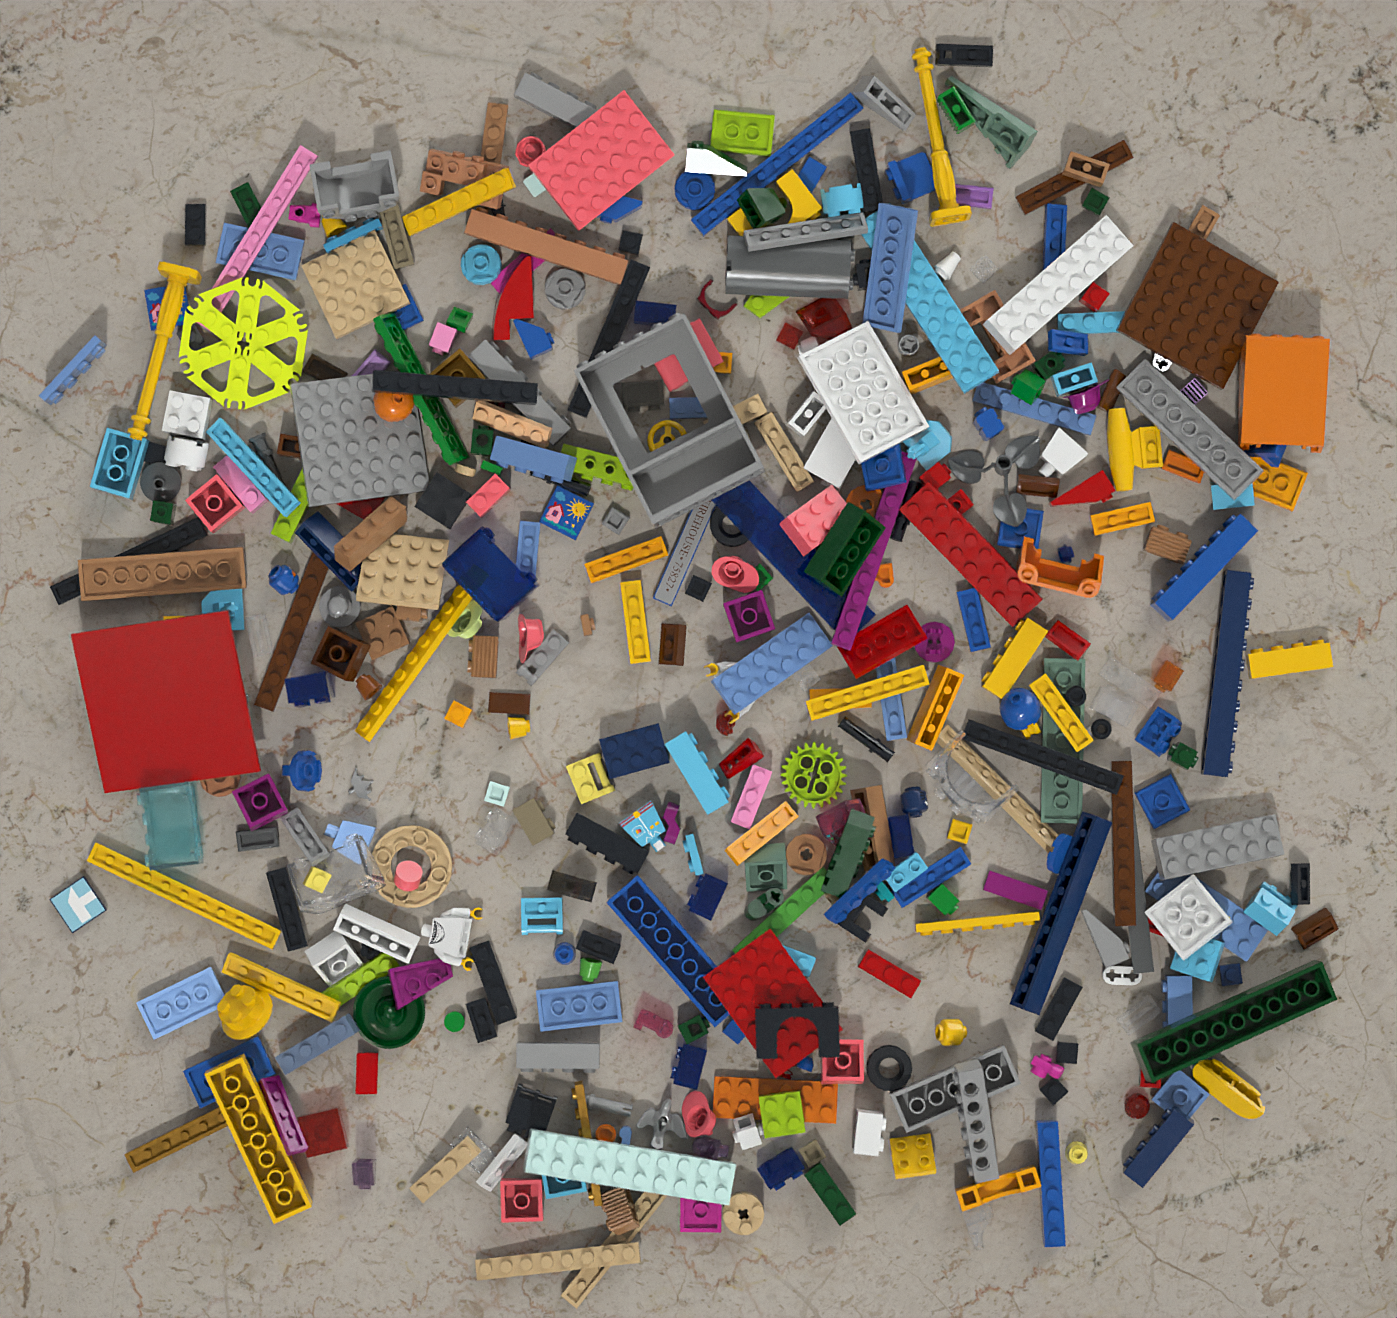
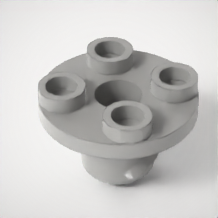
[319,586,361,627]

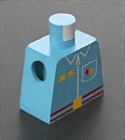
[619,801,666,852]

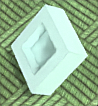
[484,781,510,807]

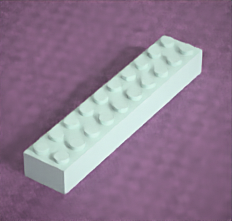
[523,1129,736,1205]

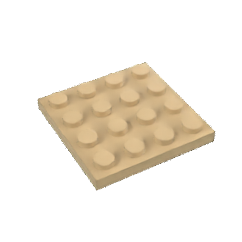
[301,230,410,339]
[356,534,449,610]

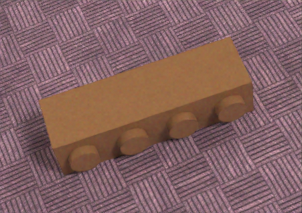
[334,496,407,571]
[850,785,895,872]

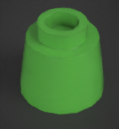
[579,957,603,982]

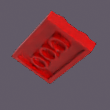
[837,605,928,679]

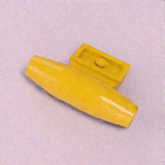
[1107,408,1163,492]

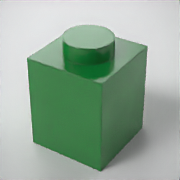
[1011,369,1046,405]
[926,883,959,915]

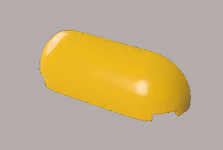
[1193,1059,1265,1119]

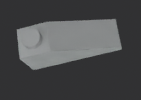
[851,76,916,131]
[1080,909,1130,968]

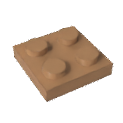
[355,606,410,661]

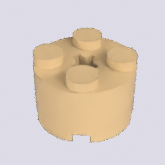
[723,1191,764,1235]

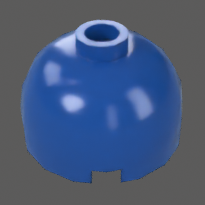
[999,688,1042,730]

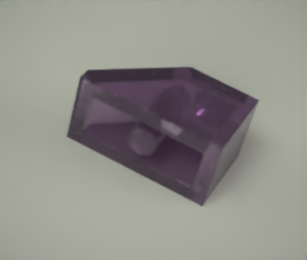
[352,1159,376,1189]

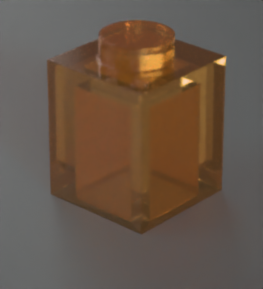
[1152,660,1184,693]

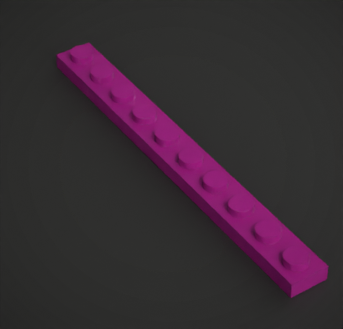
[830,451,917,651]

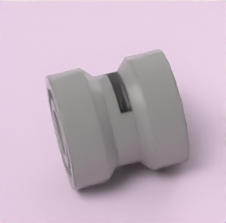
[898,334,919,357]

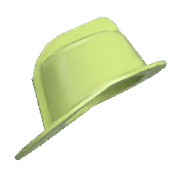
[447,600,483,639]

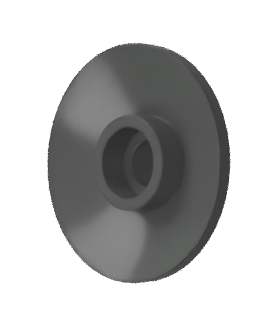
[140,462,181,502]

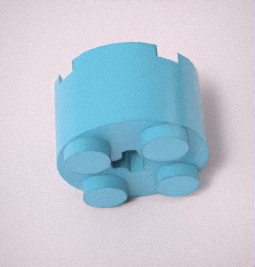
[820,183,864,217]

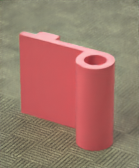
[654,318,724,392]

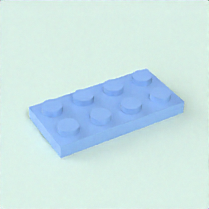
[136,967,225,1040]

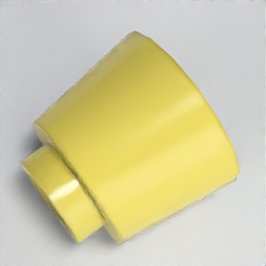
[1065,1141,1088,1164]

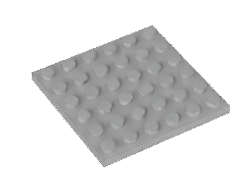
[290,371,429,507]

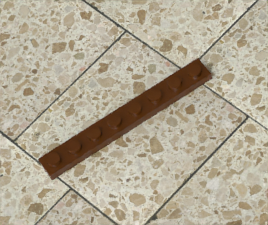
[254,552,329,712]
[1111,761,1136,926]

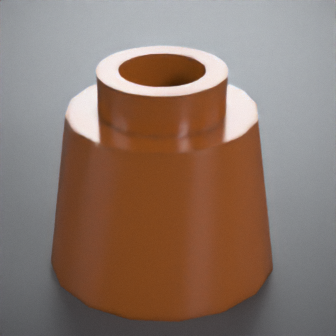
[355,674,382,701]

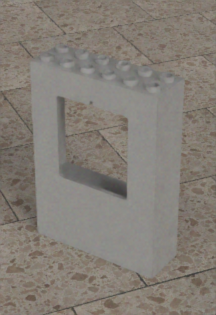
[574,313,765,529]

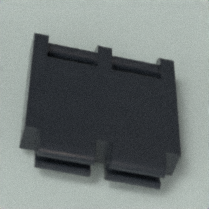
[505,1083,558,1138]

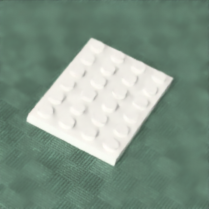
[797,321,930,464]

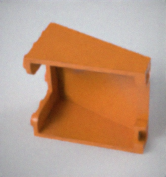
[1238,333,1330,453]

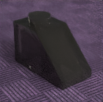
[547,870,597,902]

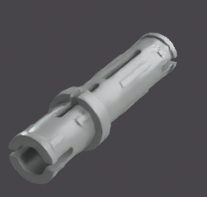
[570,1094,633,1117]

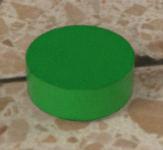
[444,1011,465,1032]

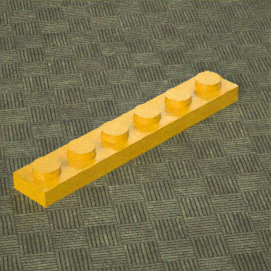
[402,168,516,236]
[805,665,930,721]
[915,911,1040,936]
[221,952,341,1022]

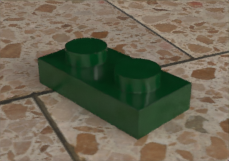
[230,182,261,228]

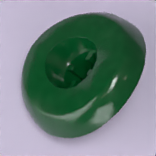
[353,976,425,1049]

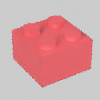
[185,474,246,533]
[820,1040,864,1084]
[500,1177,544,1223]

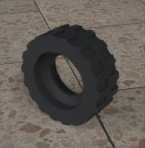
[710,501,755,547]
[866,1045,912,1091]

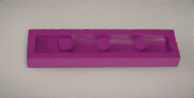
[258,1075,308,1156]

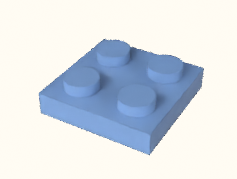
[1151,1070,1210,1118]

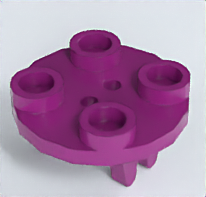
[914,621,955,663]

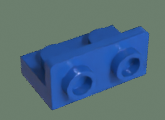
[1135,706,1182,757]

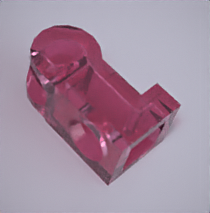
[633,1008,673,1038]

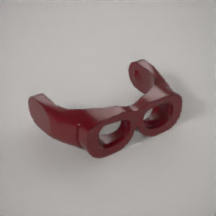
[696,279,738,320]

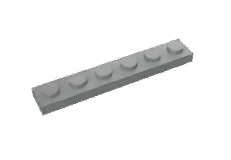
[743,212,868,252]

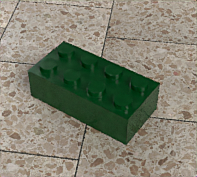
[804,502,886,597]

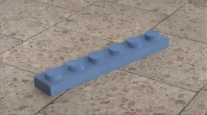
[972,382,1097,436]

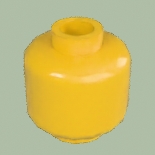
[935,1019,967,1046]

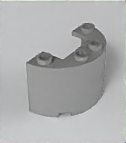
[309,150,399,222]

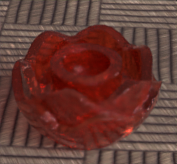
[716,710,735,736]
[1124,1093,1150,1119]

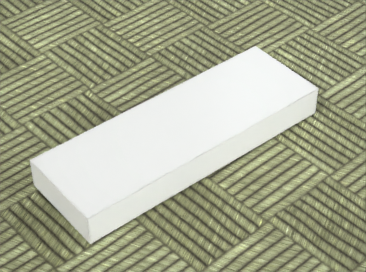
[476,1134,528,1192]

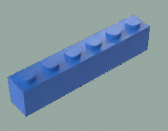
[1035,1120,1066,1247]

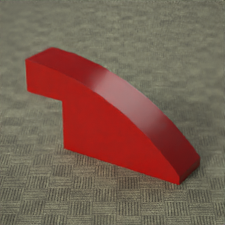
[492,256,534,340]

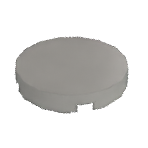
[545,268,585,309]

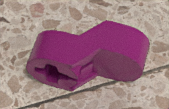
[663,801,681,845]

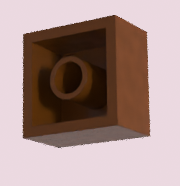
[311,626,371,682]

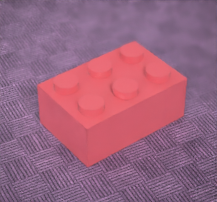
[779,485,847,557]

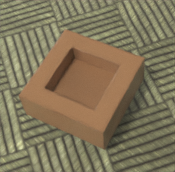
[580,614,596,636]

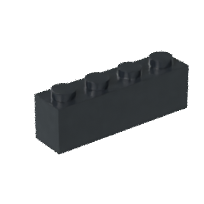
[565,812,650,874]

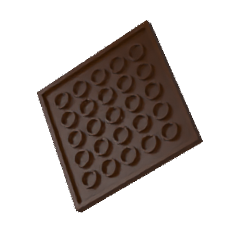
[1116,222,1279,390]

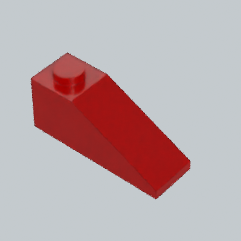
[1048,470,1116,507]

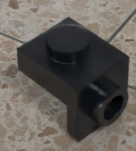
[852,259,871,291]

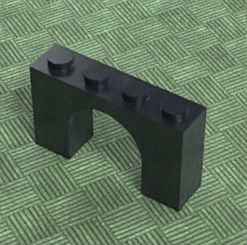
[755,1002,840,1059]

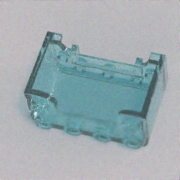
[136,782,203,870]

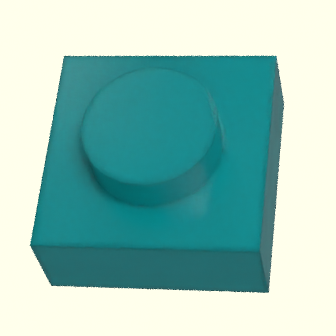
[875,882,895,902]

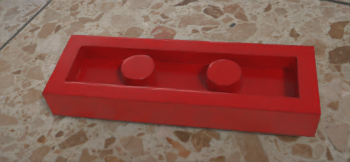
[858,949,921,998]

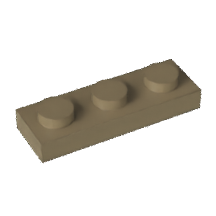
[379,205,414,270]

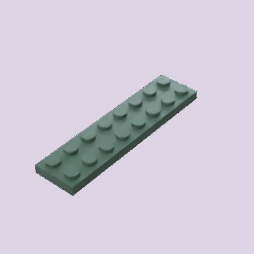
[1040,658,1086,824]

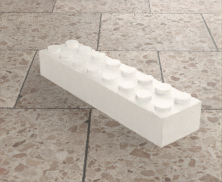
[982,215,1133,355]

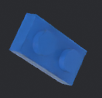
[1048,329,1088,356]

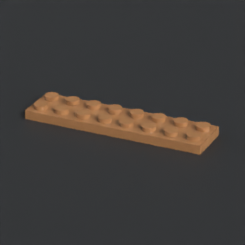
[78,547,247,601]

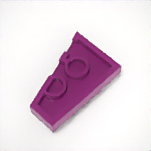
[388,958,453,1010]

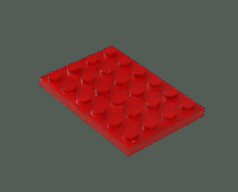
[703,929,843,1078]

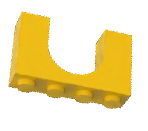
[727,169,822,236]

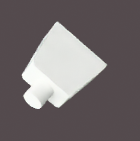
[1038,428,1088,477]

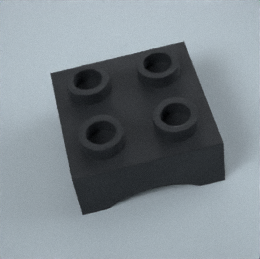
[414,472,472,529]

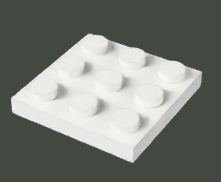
[1145,874,1233,961]

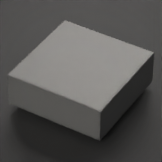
[602,507,630,535]

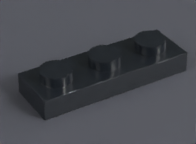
[1035,977,1083,1041]

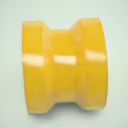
[1020,723,1041,740]

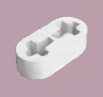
[1102,966,1142,985]

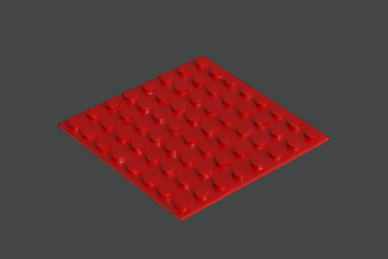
[71,610,261,793]

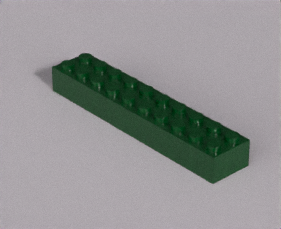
[1130,960,1338,1083]

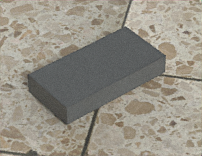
[236,826,280,852]

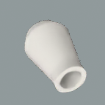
[934,252,961,282]

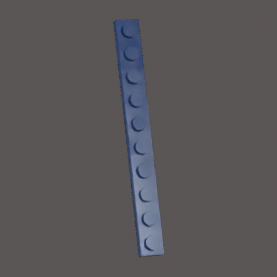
[691,92,863,236]

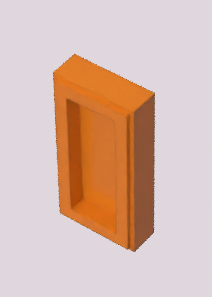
[1161,450,1204,484]

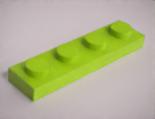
[321,952,400,1006]

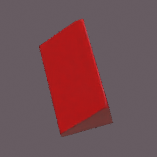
[355,1052,379,1094]

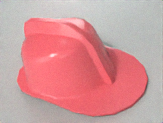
[711,556,759,593]
[518,614,544,663]
[682,1091,716,1137]

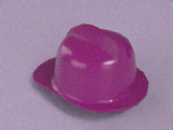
[1063,379,1109,414]

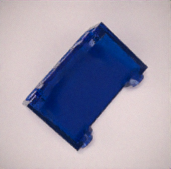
[442,526,540,622]

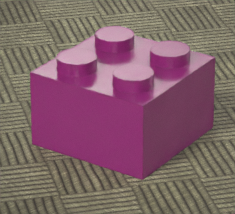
[723,590,775,643]
[232,773,288,832]

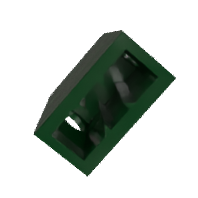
[737,188,787,229]

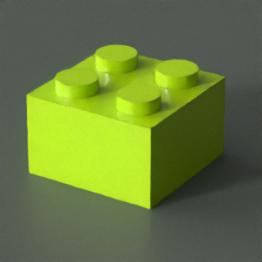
[758,1089,806,1138]

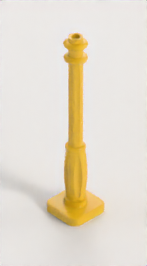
[911,47,972,226]
[127,261,202,441]

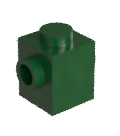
[1167,742,1199,770]

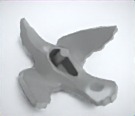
[636,1099,688,1150]

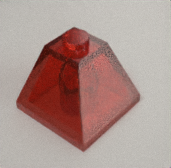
[795,298,853,340]

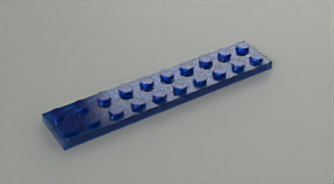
[711,480,876,634]

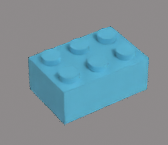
[90,428,150,500]

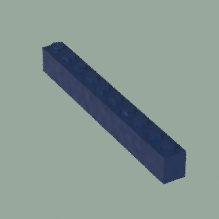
[1201,570,1254,777]
[1010,811,1112,1016]

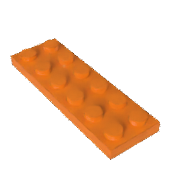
[713,1076,838,1124]

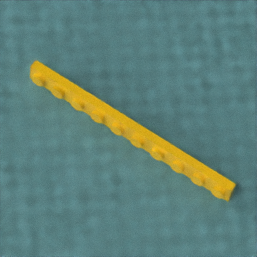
[355,564,489,742]
[87,842,282,950]

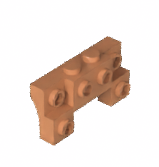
[420,149,509,209]
[960,290,1036,384]

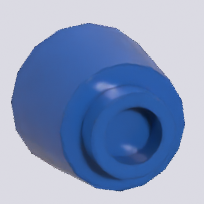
[553,942,576,965]

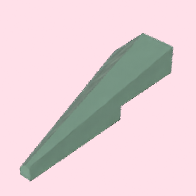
[945,76,1038,169]

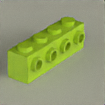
[561,443,634,491]

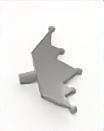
[348,768,373,801]

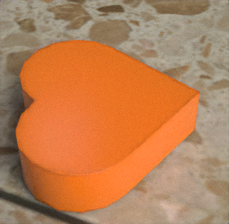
[875,563,894,588]

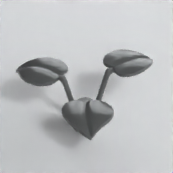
[948,436,1040,527]

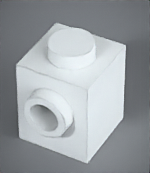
[732,1113,763,1150]

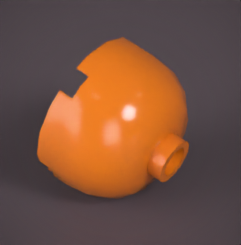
[373,392,415,422]

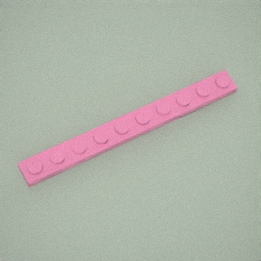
[197,145,318,331]

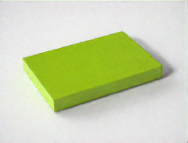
[710,109,775,157]

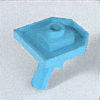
[903,419,952,471]
[201,589,245,631]

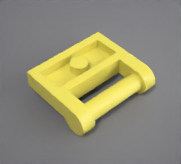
[566,753,616,804]

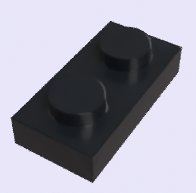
[185,204,207,246]
[1290,863,1310,905]
[576,930,621,964]
[465,997,498,1043]

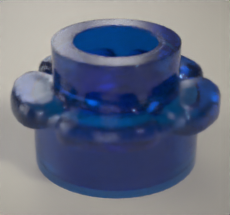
[1057,544,1074,563]

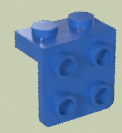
[885,152,935,204]

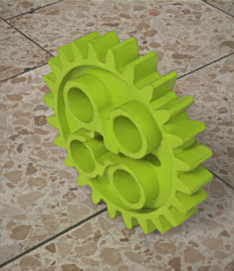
[780,742,847,809]

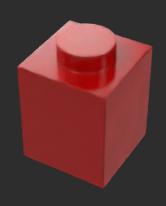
[1079,282,1110,312]
[918,462,951,489]

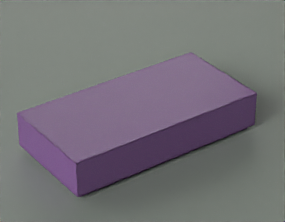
[955,184,994,209]

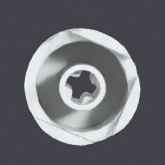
[164,435,209,471]

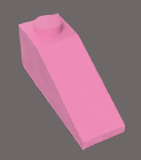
[213,455,268,514]

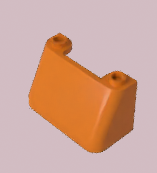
[1016,537,1104,598]

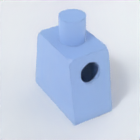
[324,820,377,864]

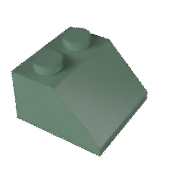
[744,843,787,892]

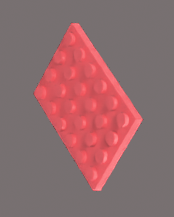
[528,90,674,231]

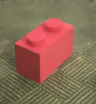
[466,474,511,519]

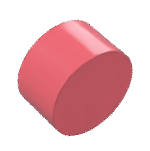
[394,861,423,891]

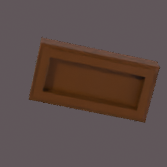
[1016,474,1060,498]

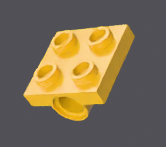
[889,1133,936,1179]

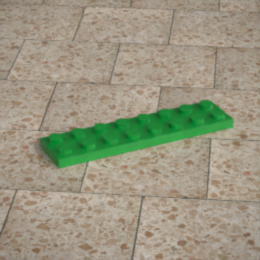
[373,312,470,466]

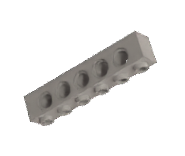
[952,1059,999,1184]

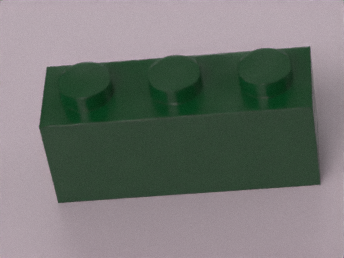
[803,1162,856,1226]

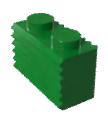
[937,86,975,134]

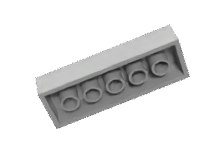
[1151,814,1284,881]
[889,1044,1021,1133]

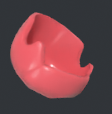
[515,136,546,167]

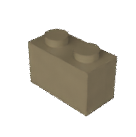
[512,798,556,846]

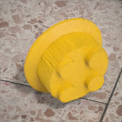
[217,984,273,1040]

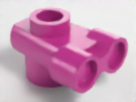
[289,202,321,228]
[1030,1053,1065,1079]

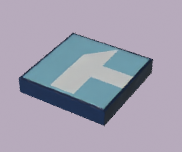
[49,876,107,933]

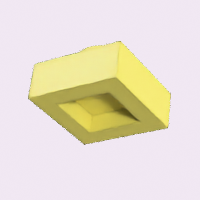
[303,866,332,893]

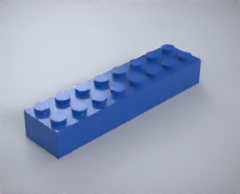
[606,875,730,1027]

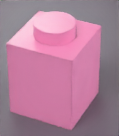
[429,322,458,356]

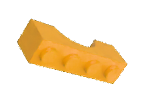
[955,1165,1041,1211]

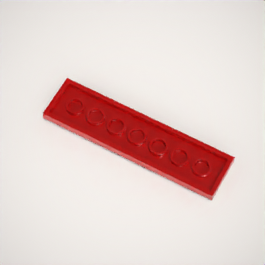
[899,481,1043,627]

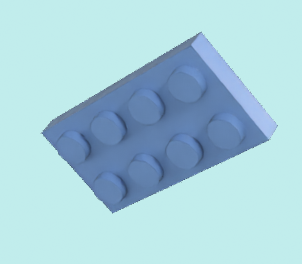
[215,223,305,281]
[39,335,107,405]
[536,981,623,1032]

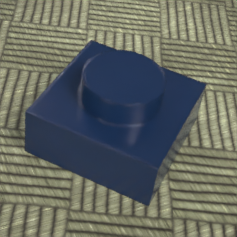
[1219,963,1243,986]

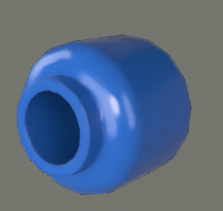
[268,565,299,595]

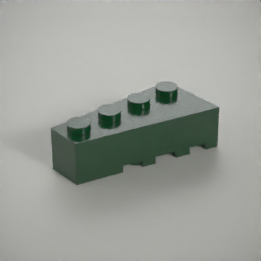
[821,809,876,898]

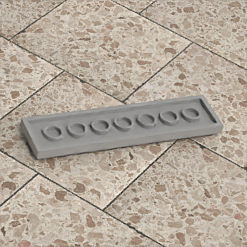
[1116,359,1264,501]

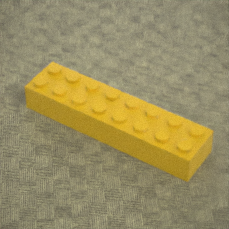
[204,1054,313,1224]

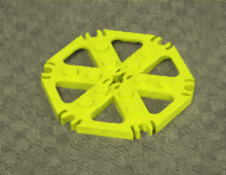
[179,277,308,410]

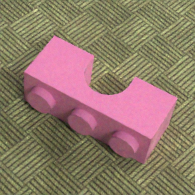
[731,764,772,829]

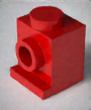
[948,489,974,514]

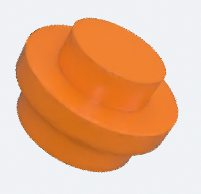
[595,1124,616,1142]

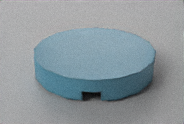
[460,244,502,285]

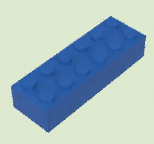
[1150,514,1258,622]

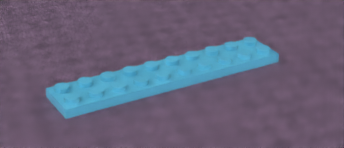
[861,203,999,394]

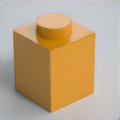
[444,700,473,728]

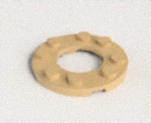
[370,825,452,908]

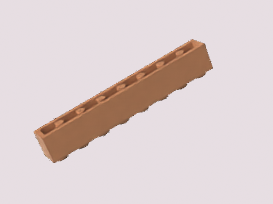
[464,207,628,285]

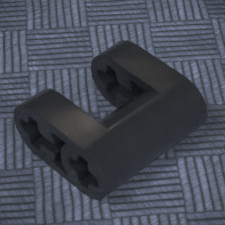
[838,895,888,943]

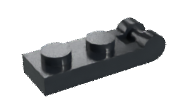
[935,44,993,67]

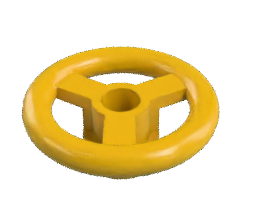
[647,420,687,452]

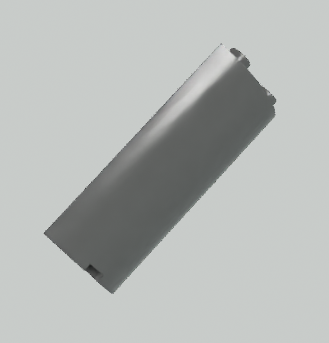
[725,236,855,299]

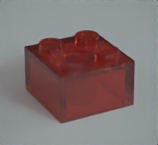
[297,1106,349,1158]

